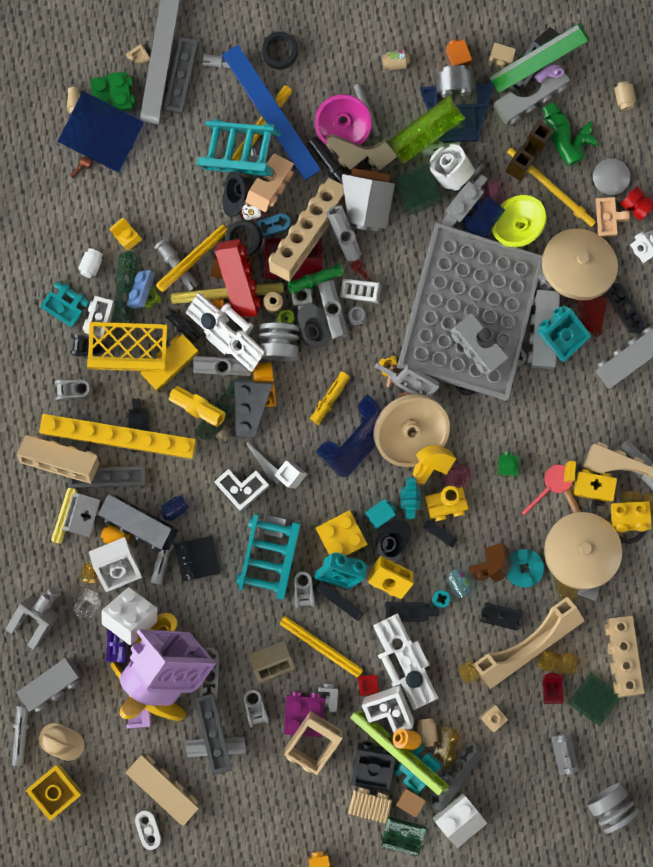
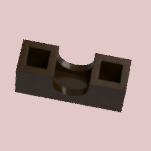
[506,120,554,182]

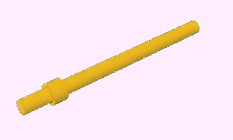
[507,147,596,227]

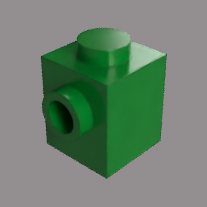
[497,452,519,477]

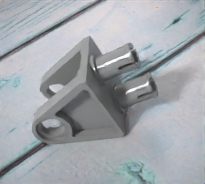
[6,588,60,650]

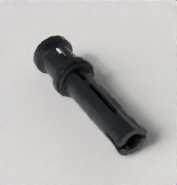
[307,136,347,185]

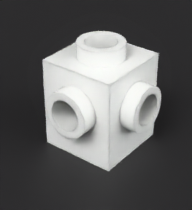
[630,230,653,263]

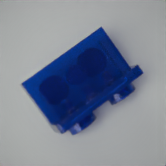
[462,196,505,238]

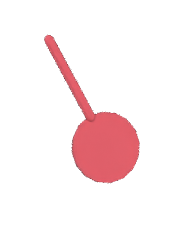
[522,465,572,515]

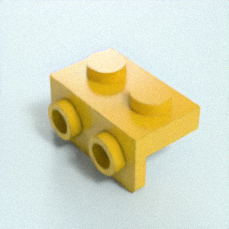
[611,502,652,533]

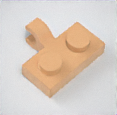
[595,197,630,237]

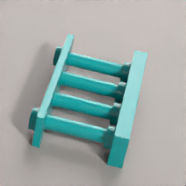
[197,119,281,177]
[236,513,301,600]

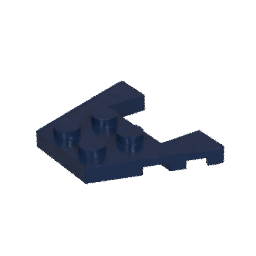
[420,84,493,143]

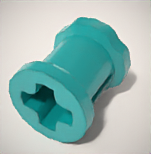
[432,590,450,608]

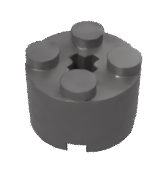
[435,65,475,98]

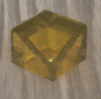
[457,661,479,684]

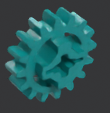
[400,477,421,519]

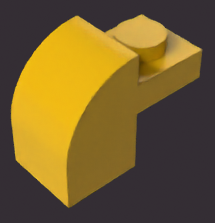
[412,445,456,485]

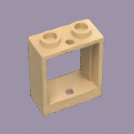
[284,711,343,775]

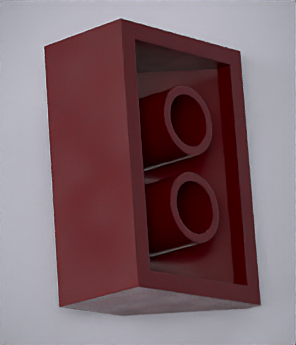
[264,238,322,279]

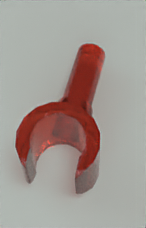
[351,259,372,282]

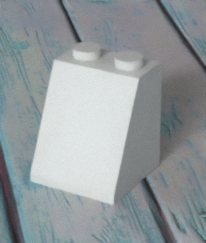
[432,793,487,849]

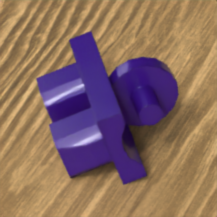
[106,629,127,662]

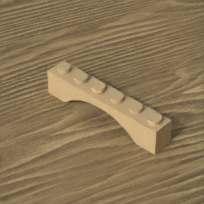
[583,442,653,480]
[473,597,584,689]

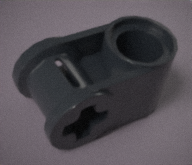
[70,335,108,357]

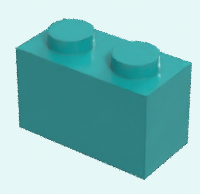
[365,499,396,530]

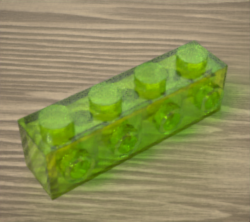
[388,96,465,164]

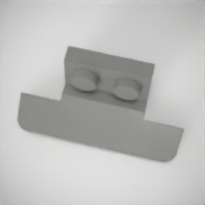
[375,363,441,402]

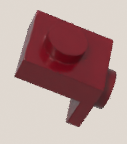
[542,672,564,704]

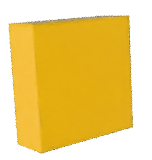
[564,461,576,483]

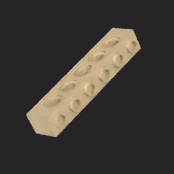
[268,178,345,282]

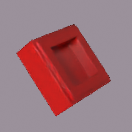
[358,674,379,696]

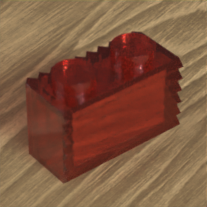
[577,297,607,337]

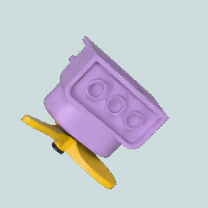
[110,629,216,721]

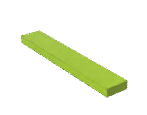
[350,710,449,795]

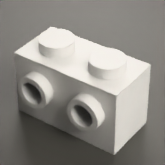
[83,296,116,341]

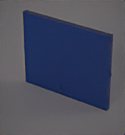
[57,91,144,173]

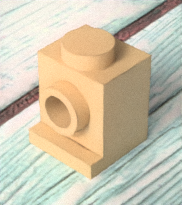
[488,43,518,69]

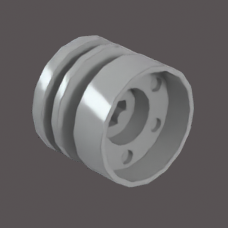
[259,322,300,361]
[587,782,640,834]

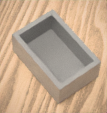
[16,658,83,712]

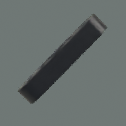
[606,283,644,334]
[314,580,364,621]

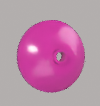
[315,94,372,145]

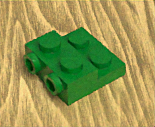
[90,71,135,117]

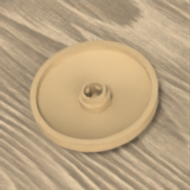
[542,229,618,300]
[374,394,450,467]
[544,512,622,590]

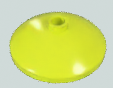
[491,195,547,247]

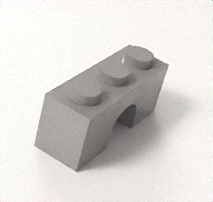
[450,313,508,376]

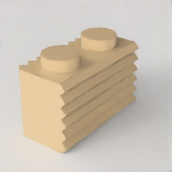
[348,787,392,824]

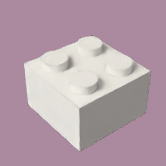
[89,537,142,592]
[102,587,157,645]

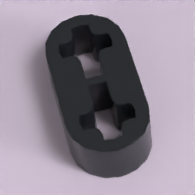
[422,520,458,548]

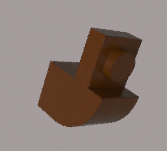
[469,543,511,583]

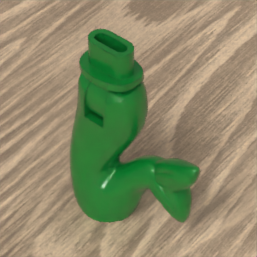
[542,102,598,167]

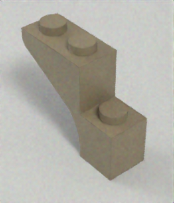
[326,134,397,171]

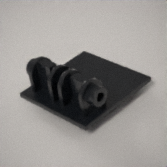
[175,536,220,582]

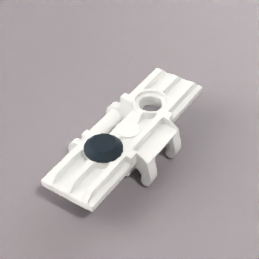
[186,292,265,372]
[373,613,438,710]

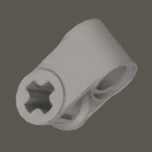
[55,380,93,401]
[294,571,315,609]
[244,689,269,728]

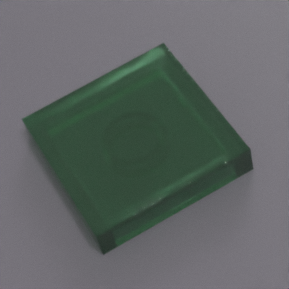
[568,672,620,727]

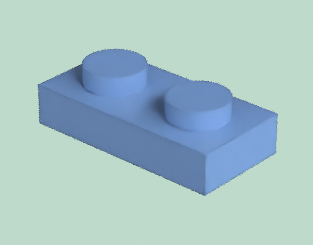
[127,270,156,309]

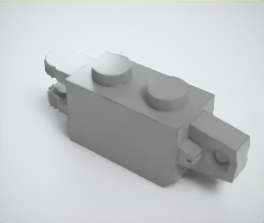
[441,174,488,228]

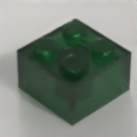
[392,164,443,217]

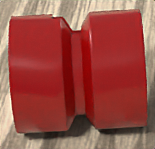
[621,186,653,222]

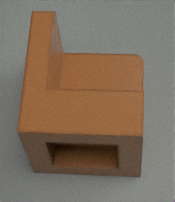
[395,787,426,817]

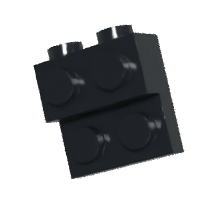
[351,741,396,792]

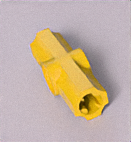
[169,386,226,427]

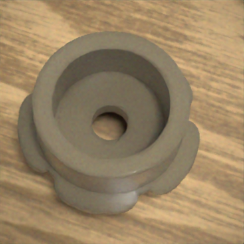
[214,425,232,442]

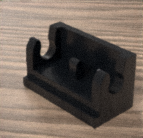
[479,602,523,631]

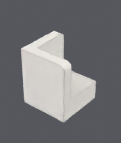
[274,461,307,489]

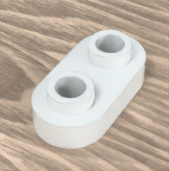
[135,810,161,850]

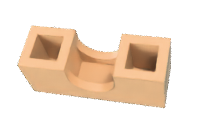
[246,153,294,212]

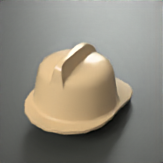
[39,723,85,761]

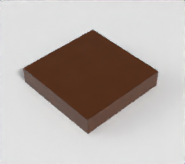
[351,167,390,182]

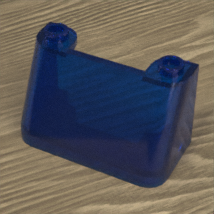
[315,394,382,477]

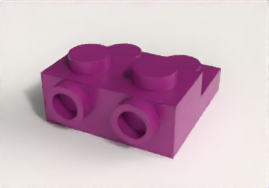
[284,692,325,737]

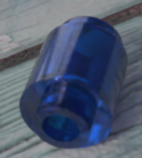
[160,495,189,521]

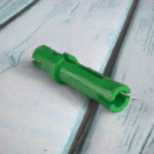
[288,264,344,294]

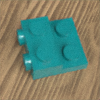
[536,306,591,362]
[314,552,368,590]

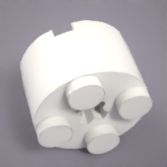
[430,144,474,190]

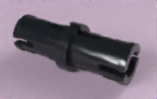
[165,309,201,343]

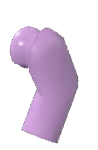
[535,64,564,83]

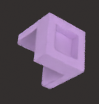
[127,709,152,728]

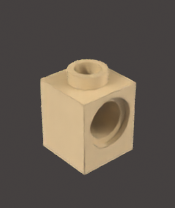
[479,704,508,733]

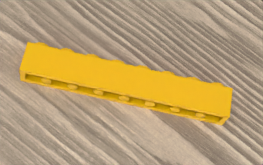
[39,414,197,460]

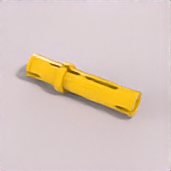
[309,371,351,426]

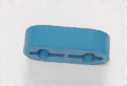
[256,213,291,238]

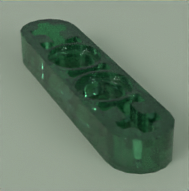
[114,251,138,323]
[197,377,246,441]

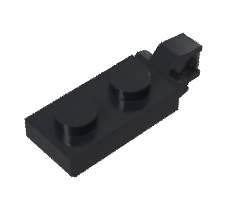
[128,398,149,453]
[386,602,439,622]

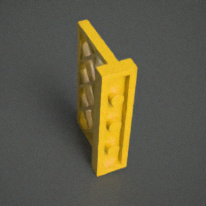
[87,322,167,372]

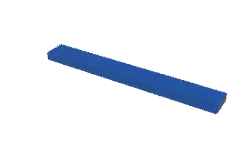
[222,45,321,181]

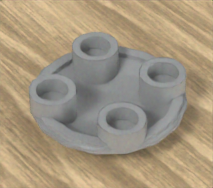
[593,159,630,195]

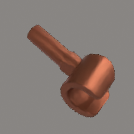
[70,157,93,178]

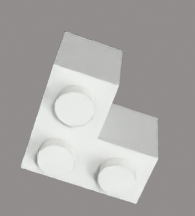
[214,469,269,512]
[362,685,414,733]

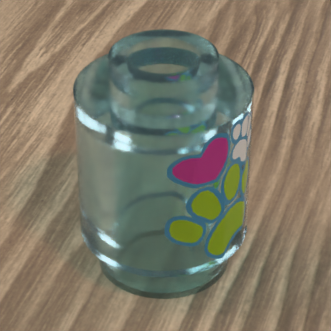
[446,569,472,599]

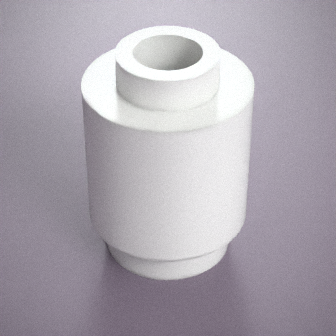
[78,248,103,278]

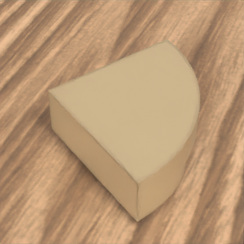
[126,44,150,64]

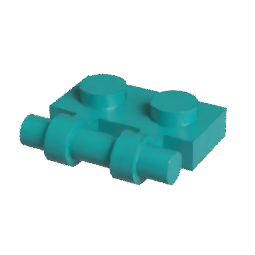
[40,281,90,328]
[394,744,443,795]

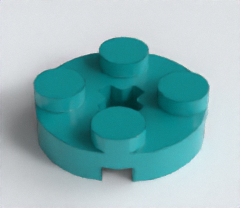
[507,549,544,588]

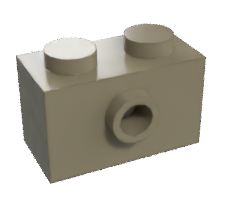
[248,641,295,683]

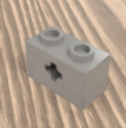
[62,493,100,537]

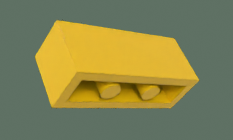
[141,334,199,392]

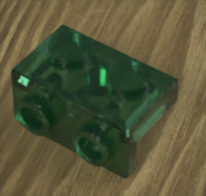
[381,817,426,856]

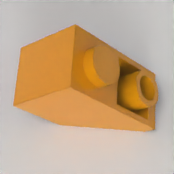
[253,362,277,407]

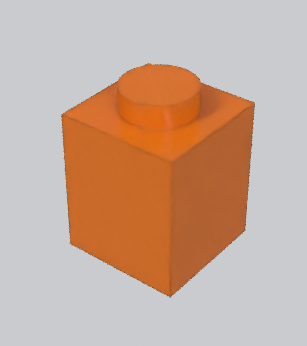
[446,39,472,67]

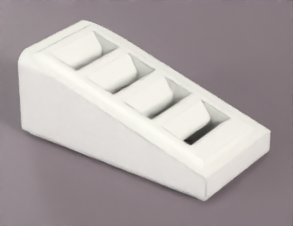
[340,279,382,304]

